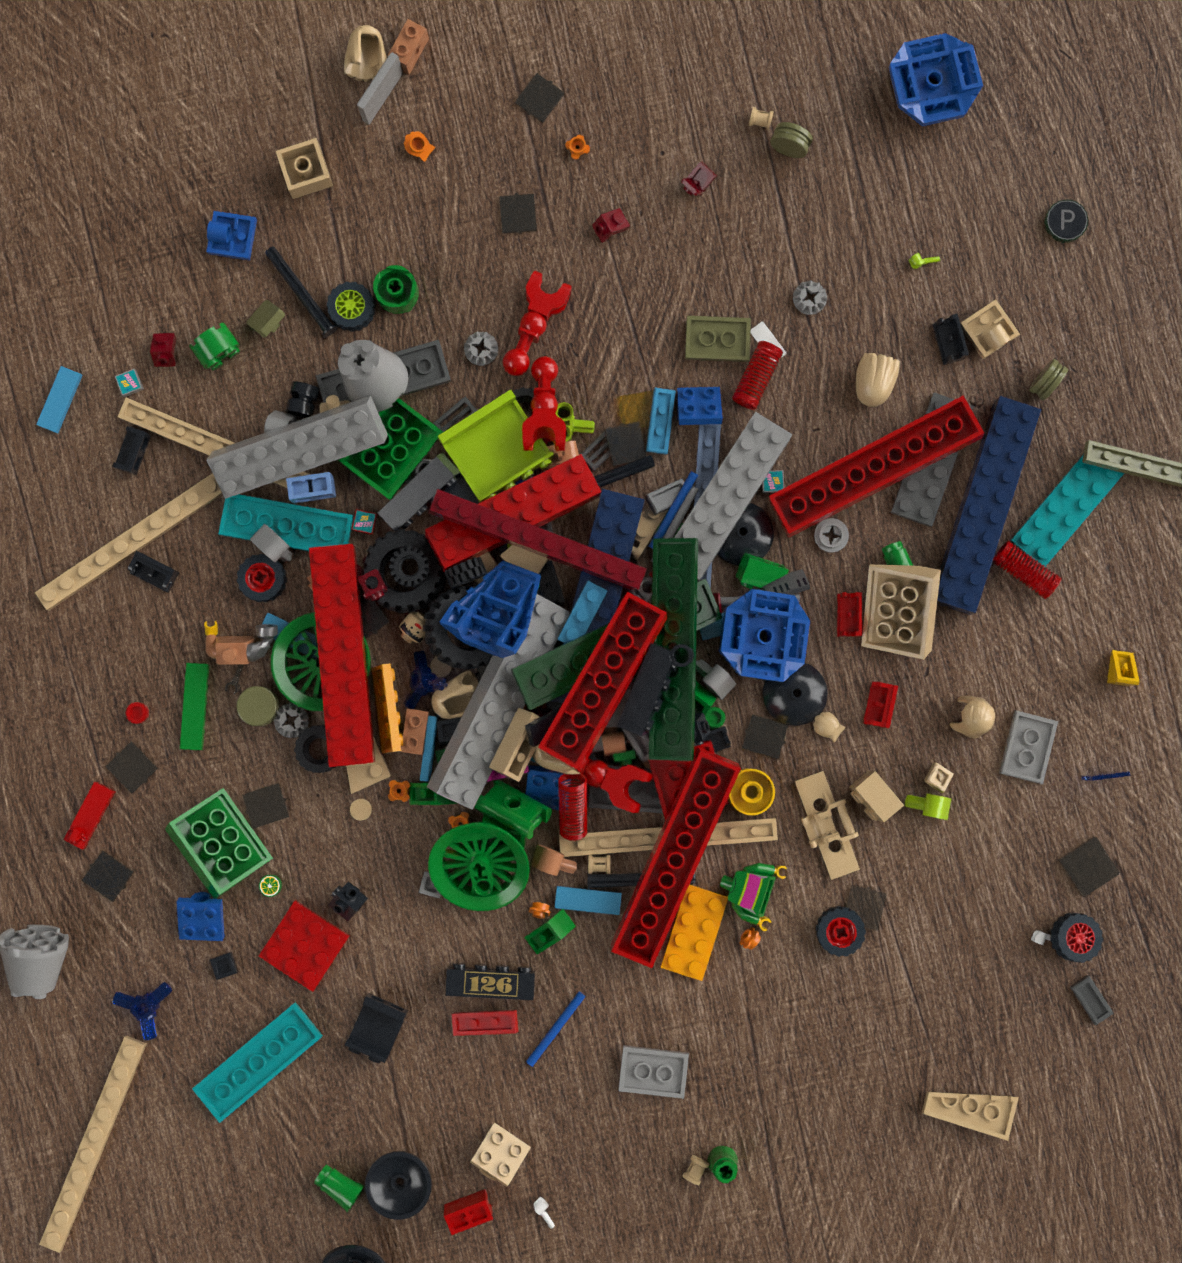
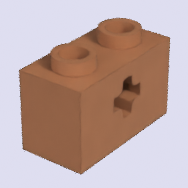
[388,19,429,75]
[401,709,431,755]

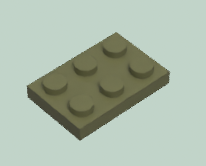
[685,316,751,362]

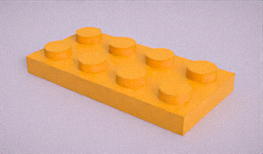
[371,663,403,754]
[660,885,728,981]

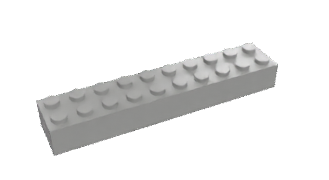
[427,594,571,810]

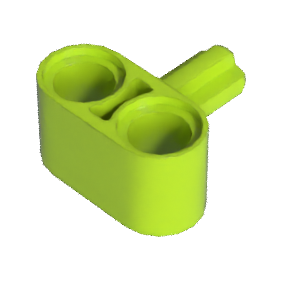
[555,402,595,442]
[905,793,951,820]

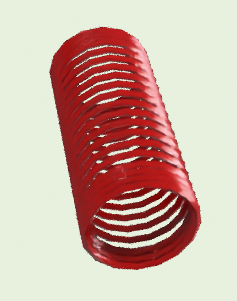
[732,341,783,410]
[992,540,1061,599]
[558,773,587,841]

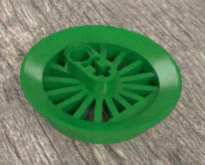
[271,612,371,711]
[428,822,530,911]

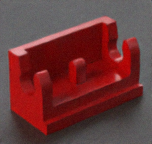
[837,592,862,637]
[863,681,898,729]
[444,1189,493,1235]

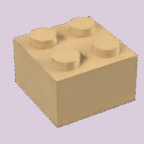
[276,138,333,199]
[849,771,904,822]

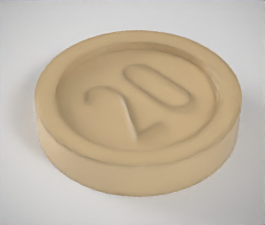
[430,657,452,677]
[350,799,372,821]

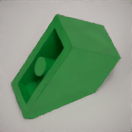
[735,553,789,589]
[409,783,457,805]
[524,909,576,955]

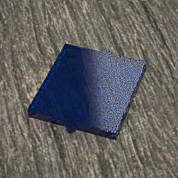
[1082,771,1131,781]

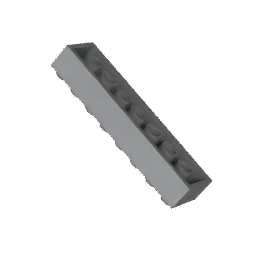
[206,395,388,499]
[675,412,792,582]

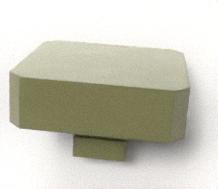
[246,300,285,338]

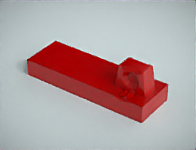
[63,782,116,850]
[452,1010,518,1036]

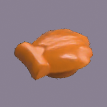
[404,131,435,162]

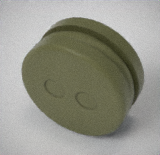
[770,122,813,158]
[1029,359,1068,401]
[237,686,280,726]

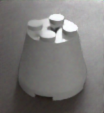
[338,340,408,412]
[0,925,69,999]

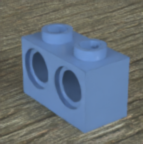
[286,472,336,503]

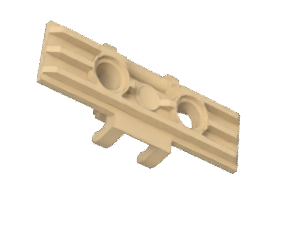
[795,771,860,880]

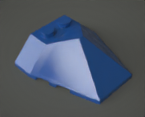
[440,561,541,658]

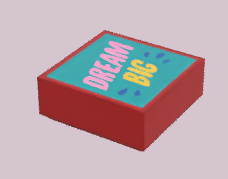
[351,509,378,535]

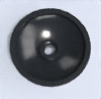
[717,503,774,566]
[763,663,828,726]
[365,1151,432,1220]
[322,1245,385,1263]

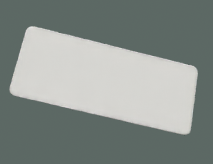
[750,322,786,361]

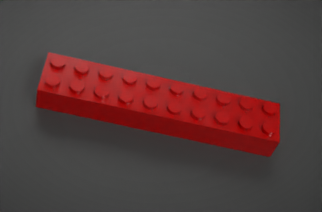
[769,395,984,538]
[309,544,375,767]
[611,746,741,968]

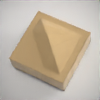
[924,763,954,793]

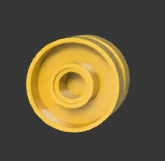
[728,768,775,815]

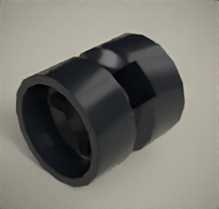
[285,381,320,418]

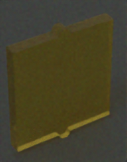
[617,390,653,432]

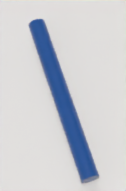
[649,471,698,549]
[526,991,586,1067]

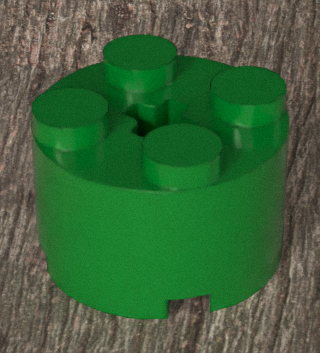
[373,265,419,314]
[189,323,241,371]

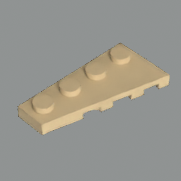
[346,734,392,794]
[922,1092,1019,1141]

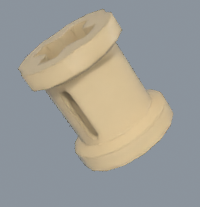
[749,107,774,130]
[588,855,610,874]
[682,1155,709,1185]

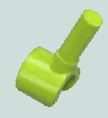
[908,253,940,269]

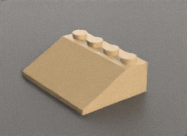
[861,564,941,660]

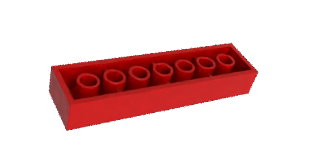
[425,454,602,572]
[538,591,667,773]

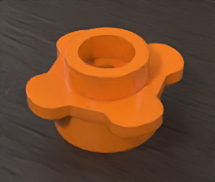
[565,135,590,160]
[388,780,410,802]
[448,812,469,828]
[529,902,551,919]
[739,927,761,950]

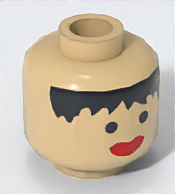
[399,611,426,644]

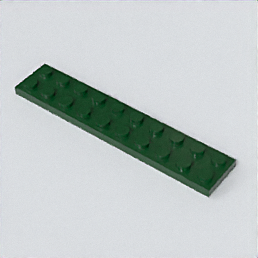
[649,538,698,761]
[511,578,722,710]

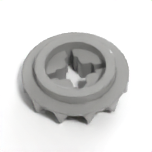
[793,280,827,315]
[464,331,498,366]
[814,518,849,553]
[273,703,309,738]

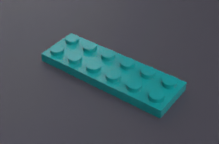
[1010,454,1124,569]
[218,494,354,551]
[192,1002,323,1123]

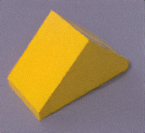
[1107,650,1140,686]

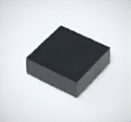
[210,952,238,980]

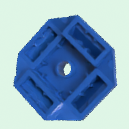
[888,33,983,127]
[719,589,810,682]

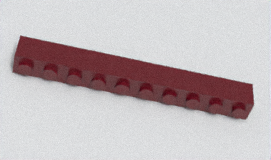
[428,489,646,591]

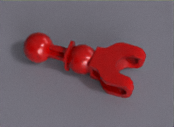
[502,271,572,376]
[522,356,566,451]
[579,759,653,813]

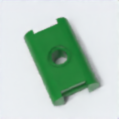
[474,779,552,839]

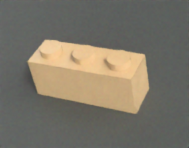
[489,708,540,782]

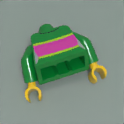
[720,863,787,931]

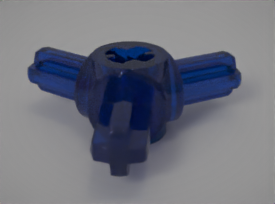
[404,651,448,709]
[113,982,172,1040]

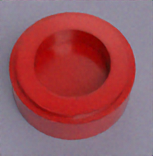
[126,702,149,724]

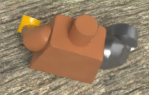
[204,621,278,665]

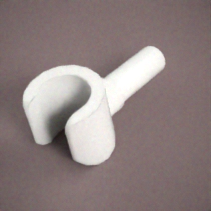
[1031,930,1051,945]
[534,1197,555,1229]

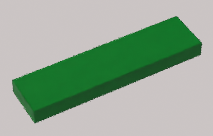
[180,663,209,750]

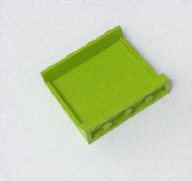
[438,390,554,503]

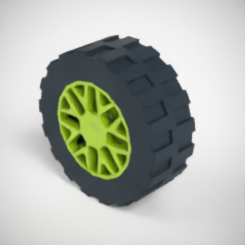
[327,281,376,332]

